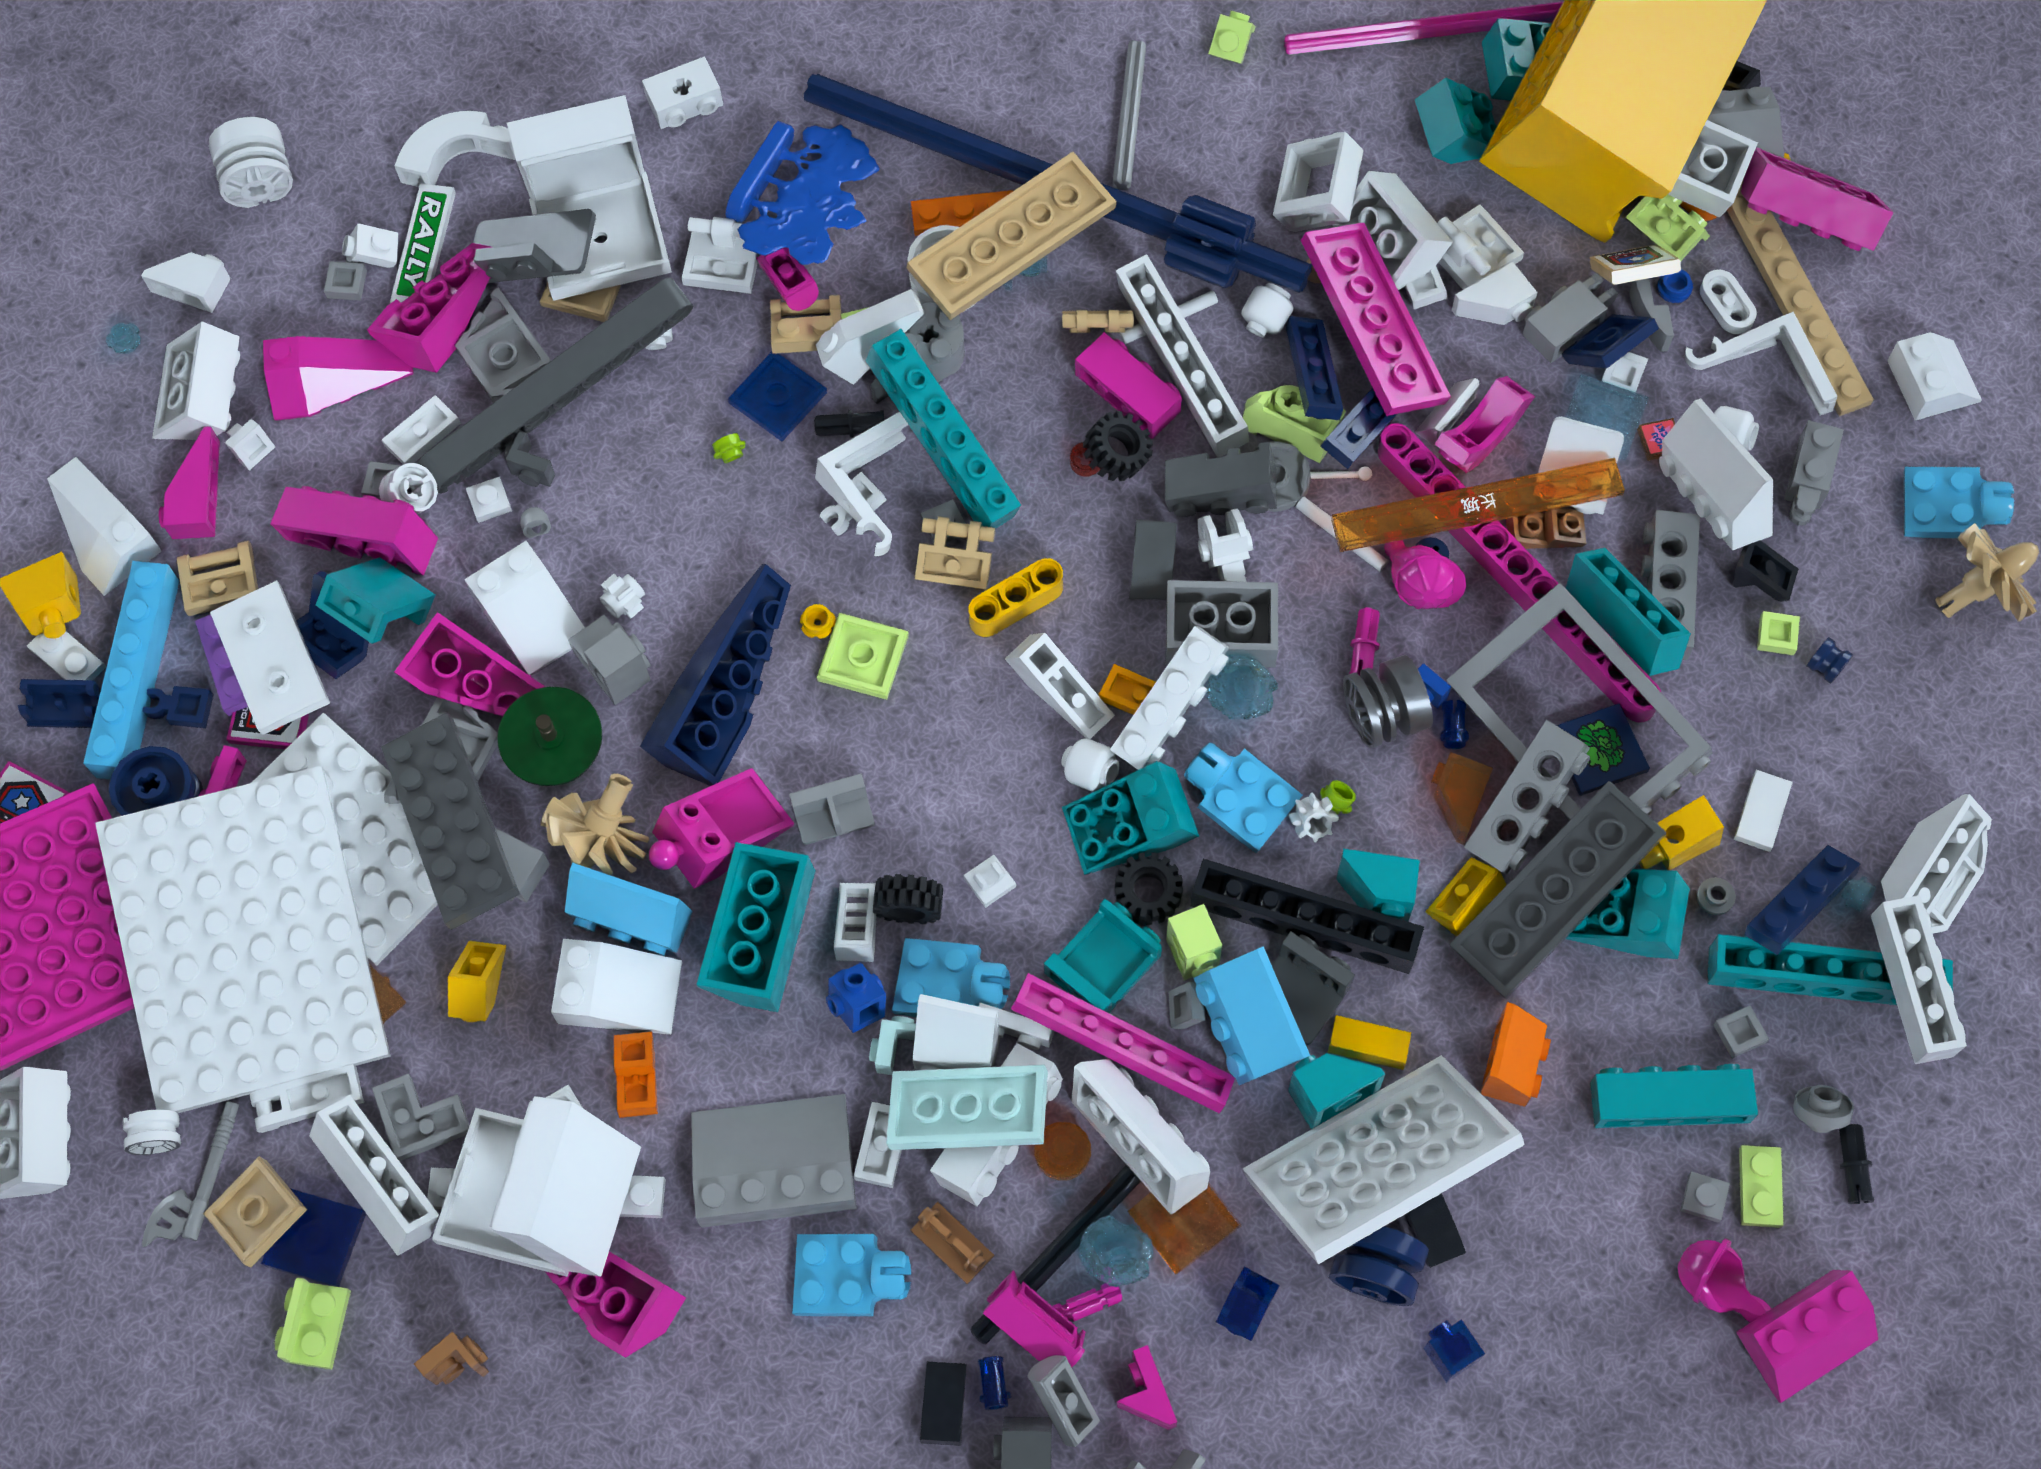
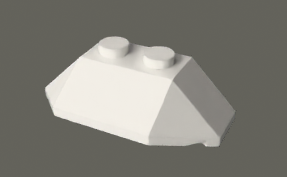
[1881,794,1992,934]

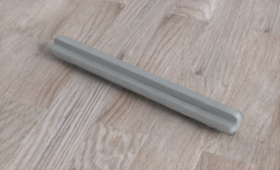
[1113,40,1146,190]

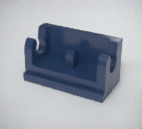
[18,679,101,728]

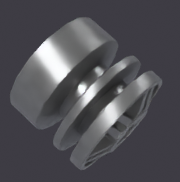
[1343,655,1433,748]

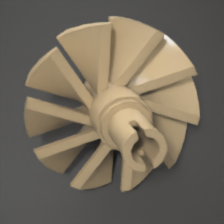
[1935,523,2039,622]
[540,774,649,875]

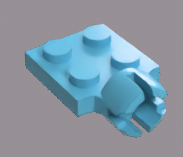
[1904,467,2015,538]
[1184,743,1303,853]
[892,938,1010,1017]
[792,1234,911,1316]

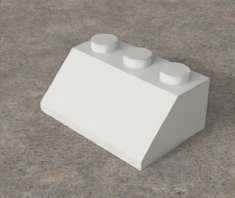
[1332,171,1453,290]
[152,322,240,440]
[0,1067,71,1199]

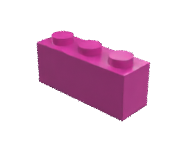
[1075,332,1182,439]

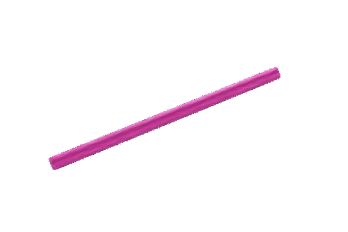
[1284,1,1564,55]

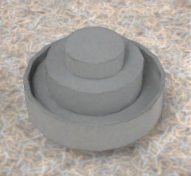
[1793,1085,1854,1133]

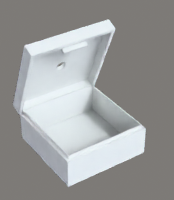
[507,95,672,301]
[432,1096,641,1277]

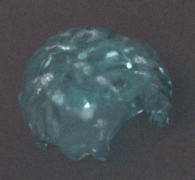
[1206,655,1278,720]
[1079,1215,1154,1287]

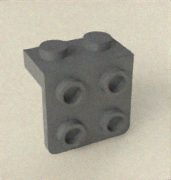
[1272,931,1355,1045]

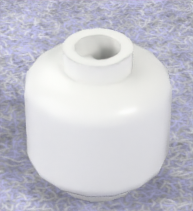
[1241,283,1293,338]
[1714,406,1759,450]
[1061,738,1119,792]

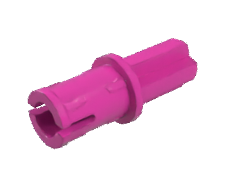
[1349,607,1380,676]

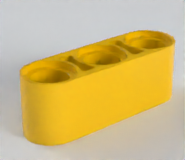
[968,558,1063,637]

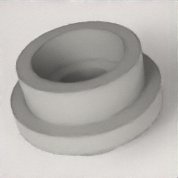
[1696,877,1736,915]

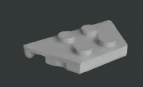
[455,287,551,403]
[384,697,498,804]

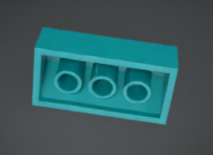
[696,842,816,1012]

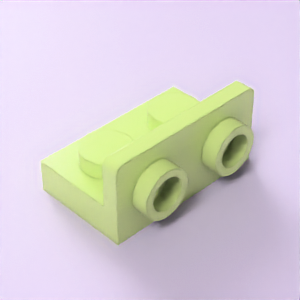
[1626,194,1710,262]
[275,1278,351,1370]

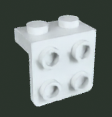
[1532,417,1624,515]

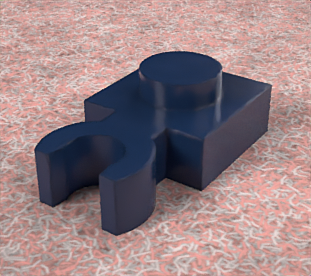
[142,686,214,729]

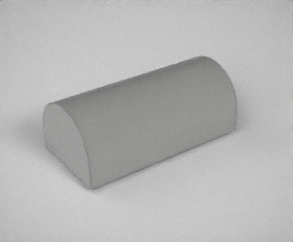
[1028,1355,1100,1447]

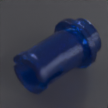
[1439,700,1469,750]
[977,1356,1011,1410]

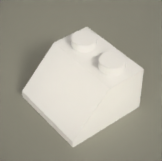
[1887,332,1982,420]

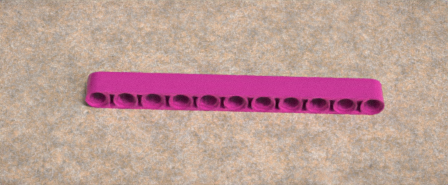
[1377,423,1661,723]

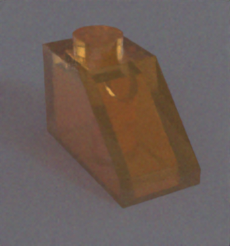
[1431,752,1493,845]

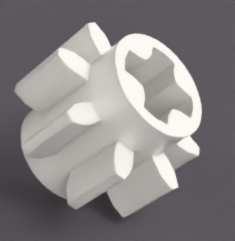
[600,574,645,619]
[1289,792,1339,842]

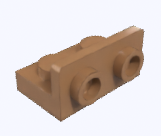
[414,1331,489,1385]

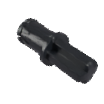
[814,410,884,438]
[1839,1124,1874,1204]

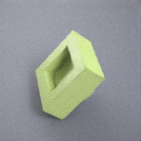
[1757,611,1800,656]

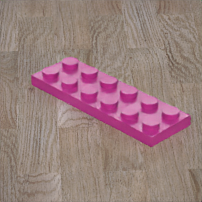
[1301,222,1451,416]

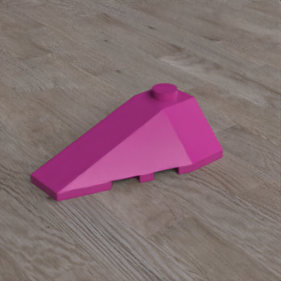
[394,612,545,716]

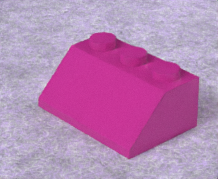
[1736,1270,1878,1403]

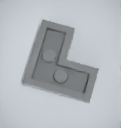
[372,1074,470,1162]

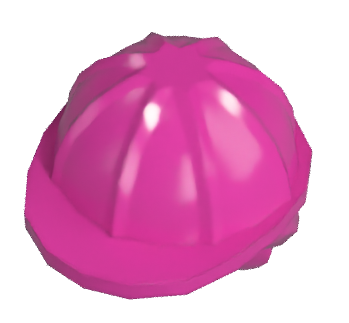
[1382,533,1466,609]
[1678,1238,1771,1323]

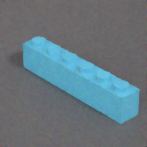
[83,561,180,779]

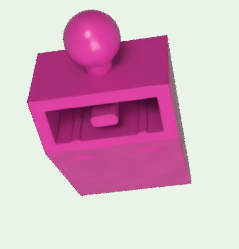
[649,768,794,889]

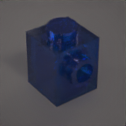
[1216,1266,1280,1341]
[1423,1319,1485,1383]

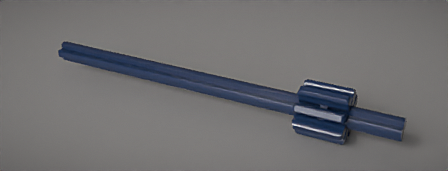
[804,74,1312,293]

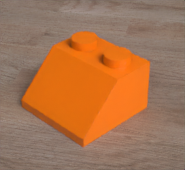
[1480,1002,1551,1107]

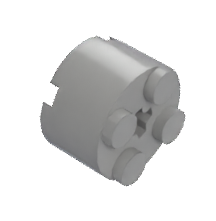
[905,302,965,382]

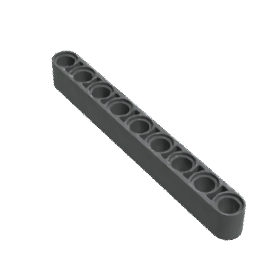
[417,277,693,494]

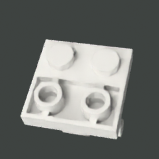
[1438,204,1524,290]
[682,217,760,294]

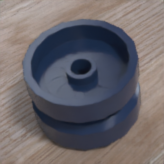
[109,746,203,816]
[1328,1226,1429,1306]

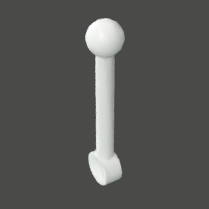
[1310,466,1372,481]

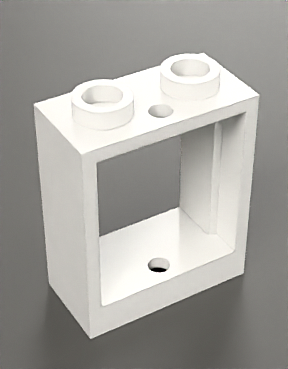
[1273,132,1363,232]

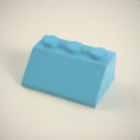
[565,863,693,956]
[1193,947,1310,1085]

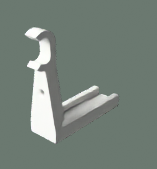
[1685,312,1838,415]
[815,412,908,556]

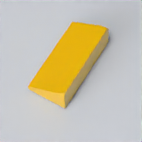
[1425,857,1507,936]
[1328,1015,1411,1070]

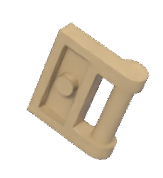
[770,295,842,354]
[177,540,258,616]

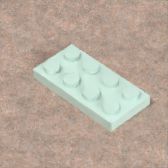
[886,1065,1048,1150]

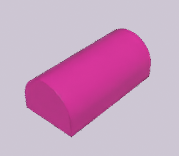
[756,247,819,311]

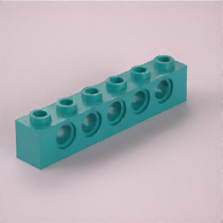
[865,329,1021,529]
[1707,934,1953,1005]

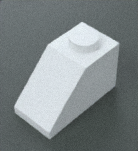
[141,252,230,313]
[1451,262,1537,325]

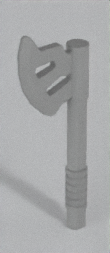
[142,1101,239,1247]

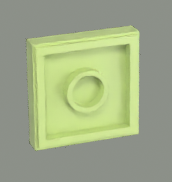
[817,613,909,700]

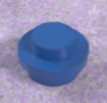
[1657,269,1693,303]

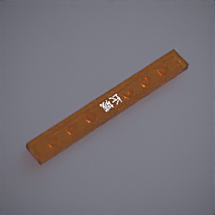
[1331,458,1625,552]

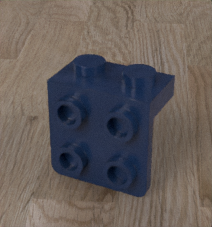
[296,571,369,679]

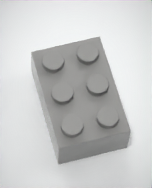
[1165,580,1278,668]

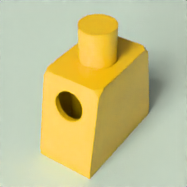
[0,552,81,639]
[1639,795,1724,870]

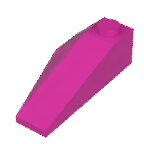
[367,243,491,373]
[263,336,414,421]
[545,1251,686,1358]

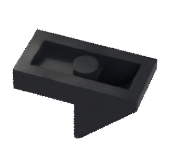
[1733,540,1799,602]

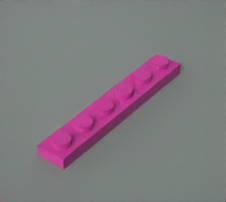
[1011,973,1235,1114]

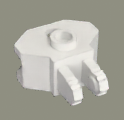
[1197,508,1253,582]

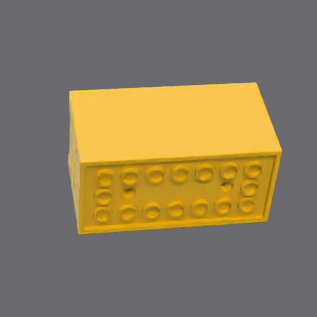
[1479,0,1767,243]

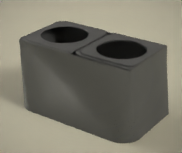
[1129,519,1177,600]

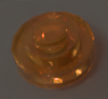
[1034,1122,1091,1180]

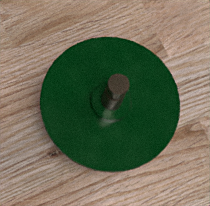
[498,687,603,786]

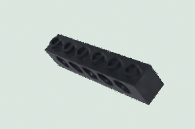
[1190,858,1424,974]

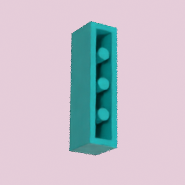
[1566,548,1691,676]
[1590,1064,1758,1128]

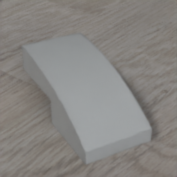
[1629,278,1674,352]

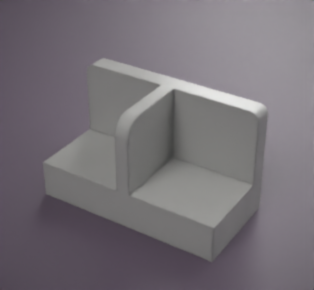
[789,774,875,845]

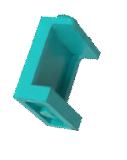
[316,557,436,644]
[1044,898,1162,1013]

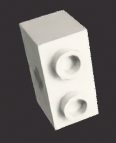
[642,56,723,129]

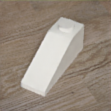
[815,289,924,385]
[1005,633,1115,739]

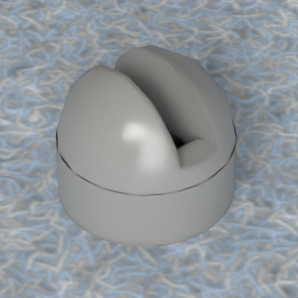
[520,507,551,538]

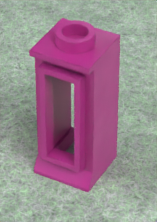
[983,1270,1086,1367]

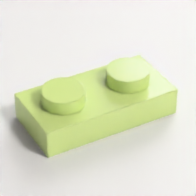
[1739,1145,1783,1228]

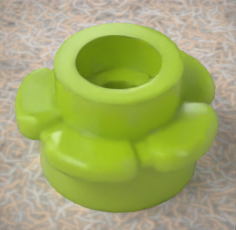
[712,433,746,463]
[1320,780,1356,815]

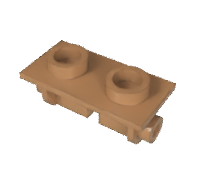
[910,1202,995,1284]

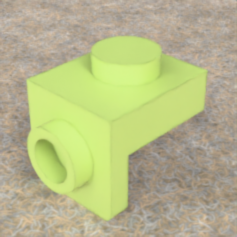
[1208,11,1256,64]

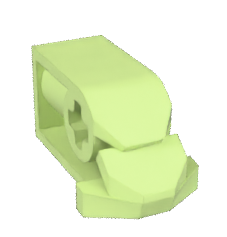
[1243,385,1346,463]

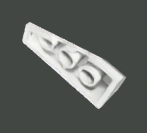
[47,457,162,596]

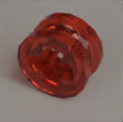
[1070,442,1100,477]

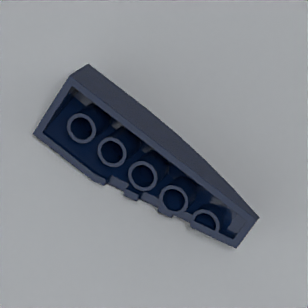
[640,564,791,786]

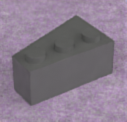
[1165,442,1277,517]
[993,1416,1052,1469]

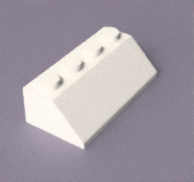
[1659,398,1773,550]
[1072,1059,1210,1215]

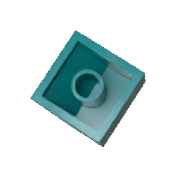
[1336,849,1420,921]
[1288,1053,1385,1129]

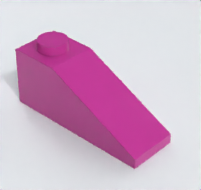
[159,426,220,539]

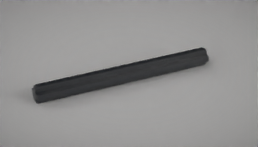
[971,1165,1141,1344]

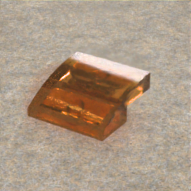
[1128,1182,1242,1275]

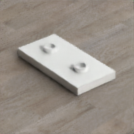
[210,580,330,735]

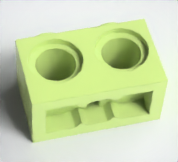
[1166,904,1222,980]

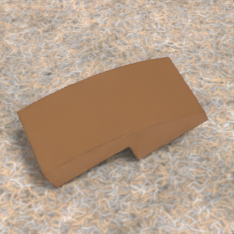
[1505,507,1587,549]

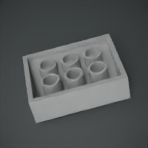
[691,1094,857,1228]

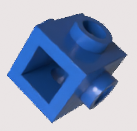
[826,963,886,1033]

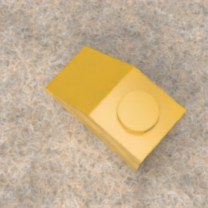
[448,941,506,1022]

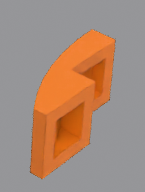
[614,1032,658,1118]

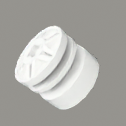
[209,117,293,208]

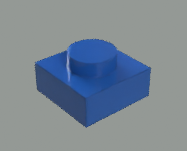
[1418,663,1451,709]

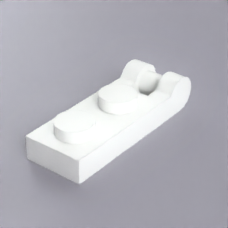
[249,1064,364,1133]

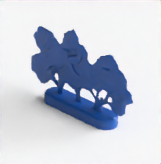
[725,121,880,265]

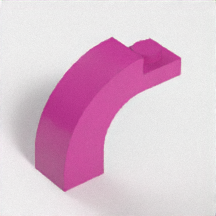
[1435,376,1535,473]

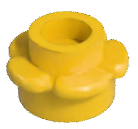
[800,604,836,639]

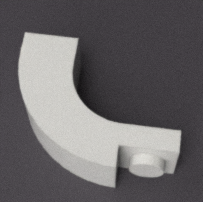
[394,111,515,187]

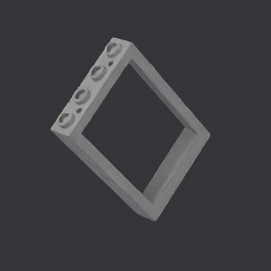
[1446,583,1713,821]

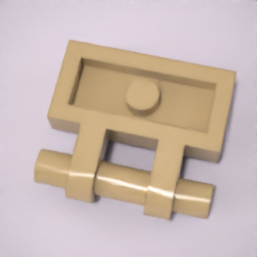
[1062,310,1134,333]
[915,516,995,589]

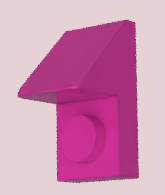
[1117,1345,1177,1430]

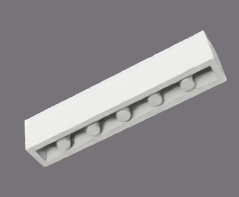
[1116,254,1249,458]

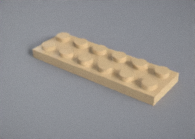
[907,152,1116,320]

